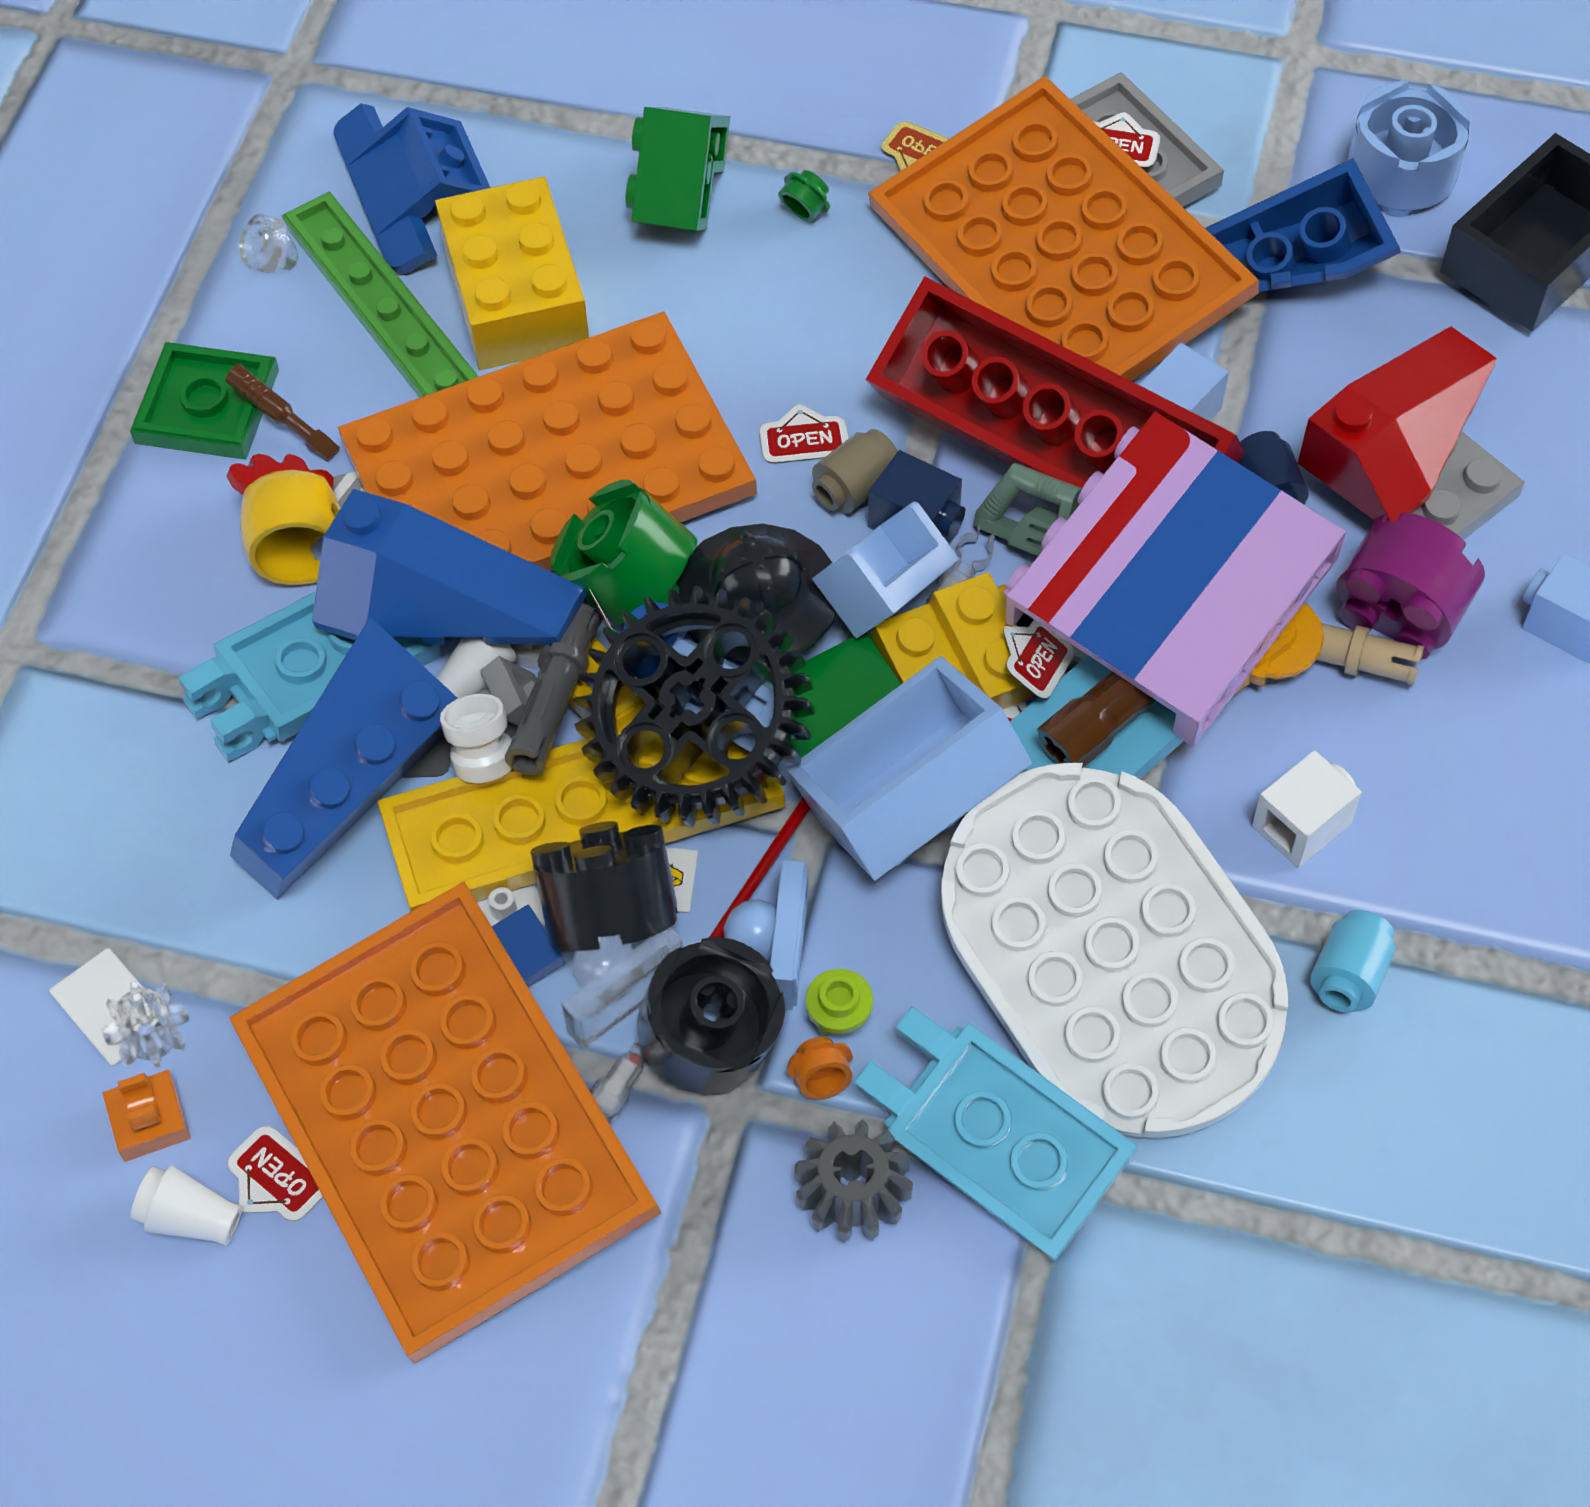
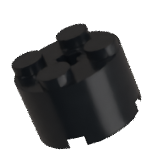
[530,821,678,951]
[637,937,786,1095]

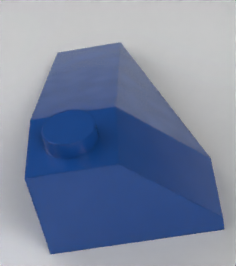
[1205,158,1401,292]
[312,489,587,644]

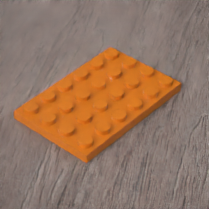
[868,76,1259,381]
[338,311,757,571]
[229,881,662,1364]

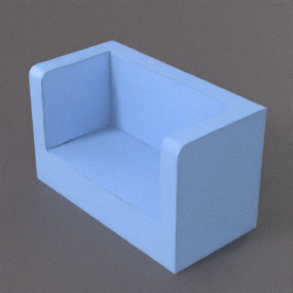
[812,502,959,639]

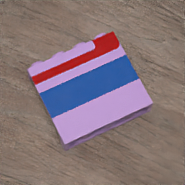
[1003,411,1346,747]

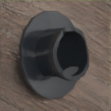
[676,523,837,663]

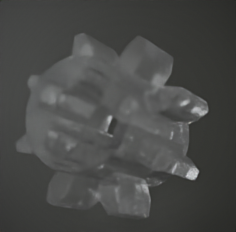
[101,981,190,1068]

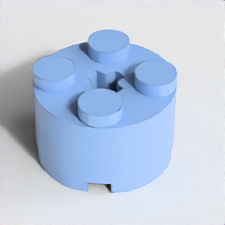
[1347,81,1470,217]

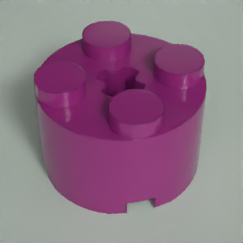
[1336,513,1485,659]

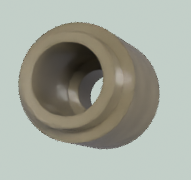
[812,429,898,514]

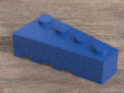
[230,617,458,899]

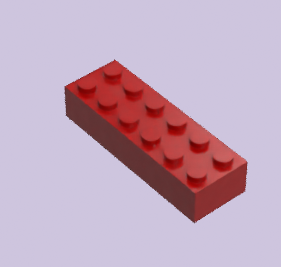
[865,276,1244,488]

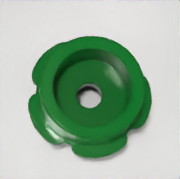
[778,170,830,222]

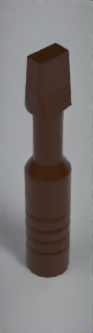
[225,363,340,462]

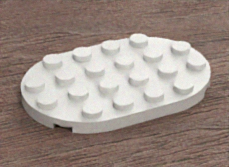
[941,763,1288,1138]

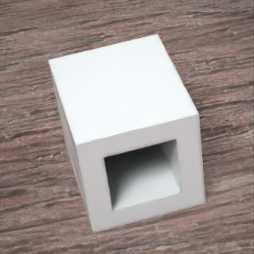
[1252,750,1362,868]

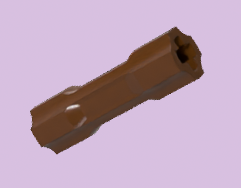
[1037,671,1156,768]

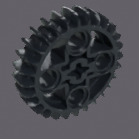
[573,586,815,827]

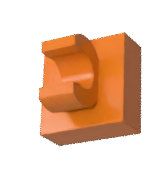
[102,1069,191,1162]

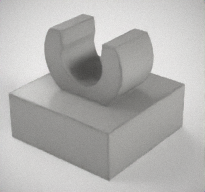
[478,656,537,737]

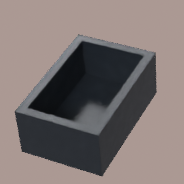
[1440,133,1590,332]

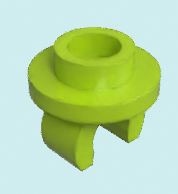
[805,969,873,1036]

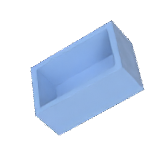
[786,656,1033,881]

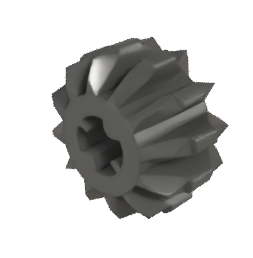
[794,1119,913,1243]

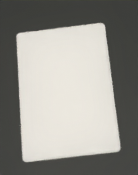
[49,948,171,1066]

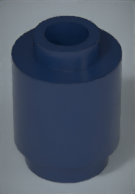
[1239,431,1309,504]

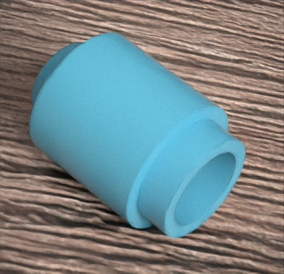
[1310,910,1396,1012]

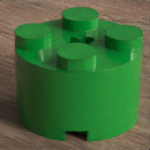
[550,480,698,626]

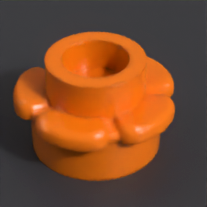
[787,1037,853,1099]

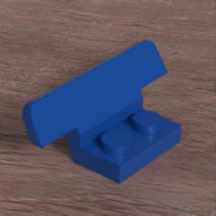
[333,103,491,274]

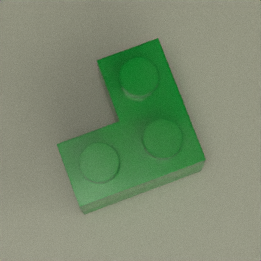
[625,107,731,231]

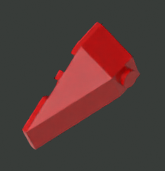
[1297,326,1497,522]

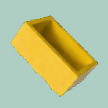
[435,176,589,371]

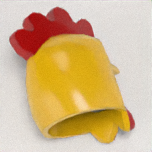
[226,453,341,585]

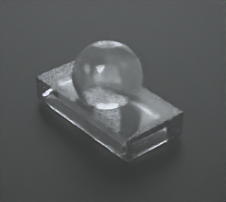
[561,927,683,1049]

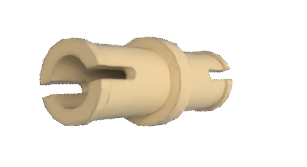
[1316,623,1424,686]

